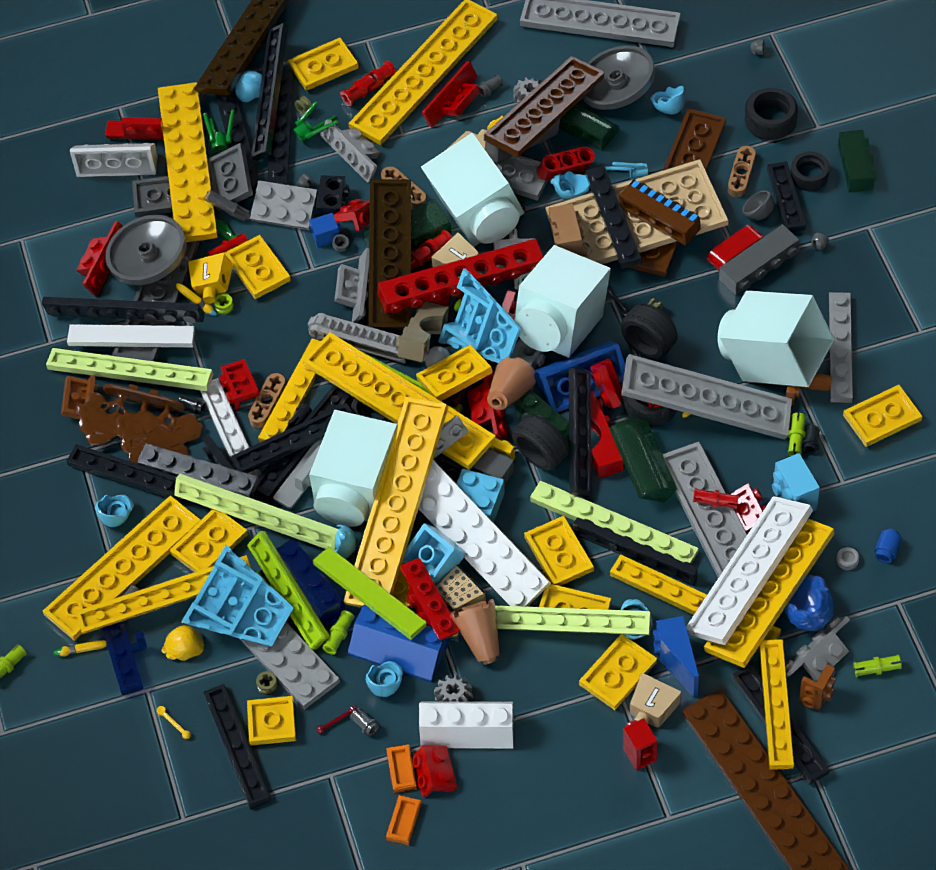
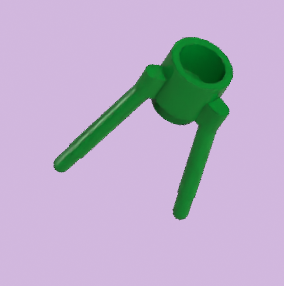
[293,101,338,142]
[203,110,235,152]

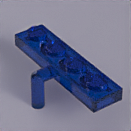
[102,621,147,696]

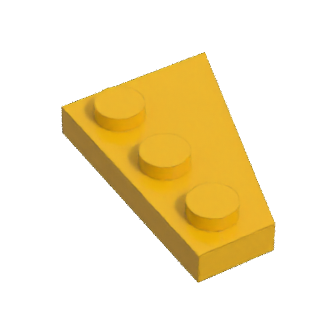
[539,584,612,610]

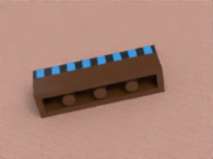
[619,179,701,246]

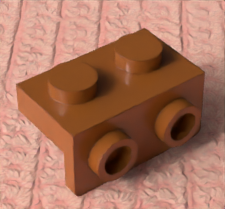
[61,375,98,420]
[799,664,837,711]

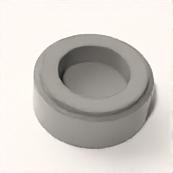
[836,547,859,570]

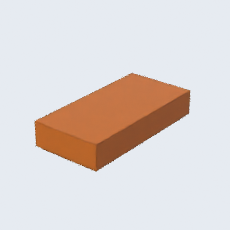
[386,744,417,793]
[386,795,422,846]

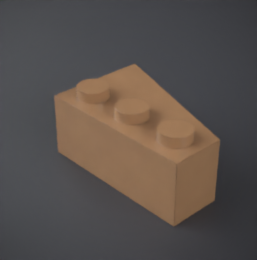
[548,203,587,257]

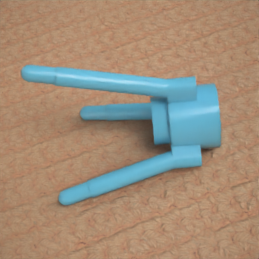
[605,162,648,179]

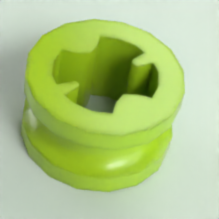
[214,293,234,314]

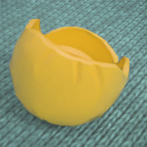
[161,625,205,661]

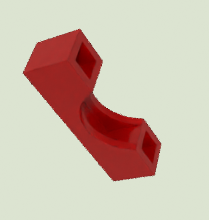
[591,391,626,478]

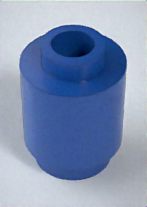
[874,529,903,563]

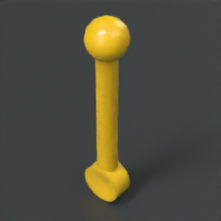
[157,706,191,740]

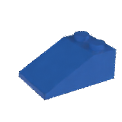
[652,616,699,698]

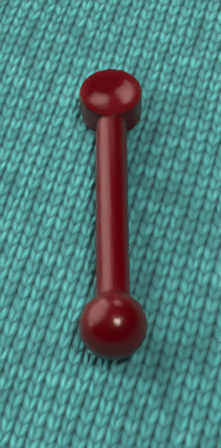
[316,705,358,734]

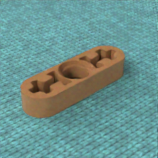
[728,146,756,198]
[381,167,426,210]
[248,373,286,428]

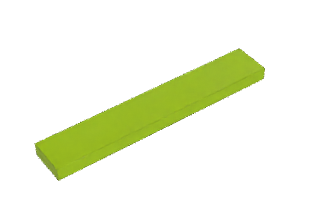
[247,531,329,650]
[313,547,426,640]

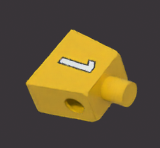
[188,253,233,304]

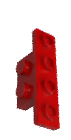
[422,62,481,127]
[105,117,164,140]
[77,221,123,296]
[467,369,509,442]
[400,558,459,640]

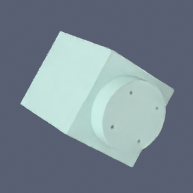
[421,133,524,247]
[515,245,611,358]
[718,291,834,387]
[309,410,397,527]

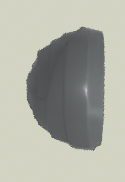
[742,190,775,221]

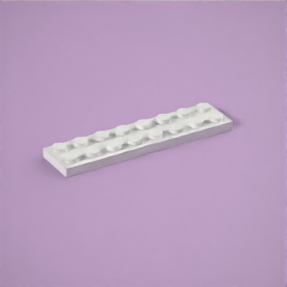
[418,460,551,607]
[686,496,813,645]

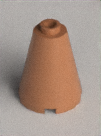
[487,357,536,410]
[451,599,500,665]

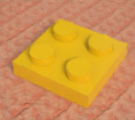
[247,696,296,746]

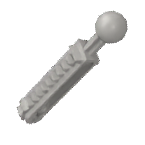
[307,313,450,367]

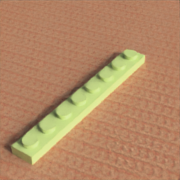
[46,348,213,391]
[174,474,339,550]
[530,481,698,564]
[495,606,651,635]

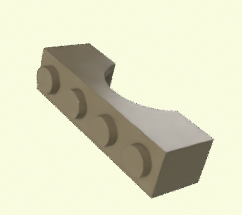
[396,302,449,362]

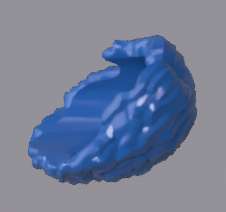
[783,574,834,631]

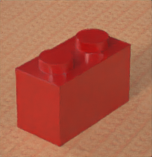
[623,718,657,771]

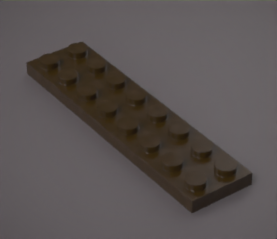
[194,0,290,95]
[369,179,411,331]

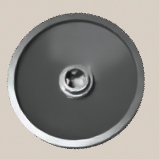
[582,46,656,110]
[106,215,187,285]

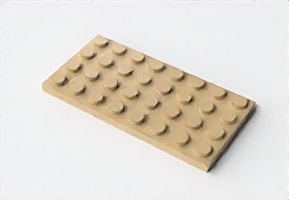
[545,159,728,264]

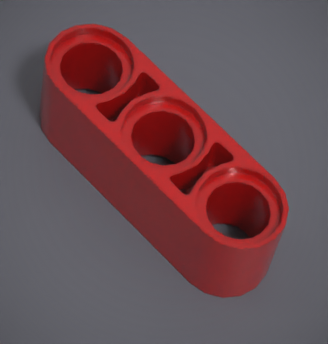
[536,147,595,181]
[707,225,764,271]

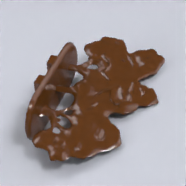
[76,384,203,464]

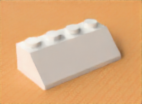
[70,143,158,177]
[419,701,513,748]

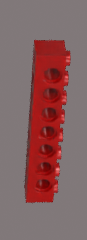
[377,238,543,314]

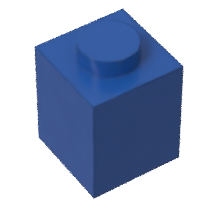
[309,213,342,247]

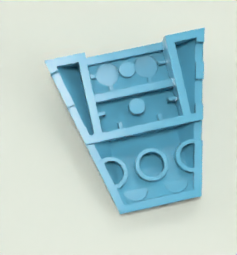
[438,269,521,363]
[181,545,294,647]

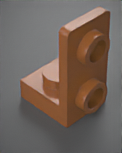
[786,374,832,405]

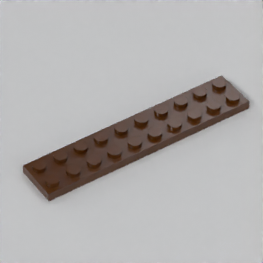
[627,109,726,277]
[681,688,849,870]

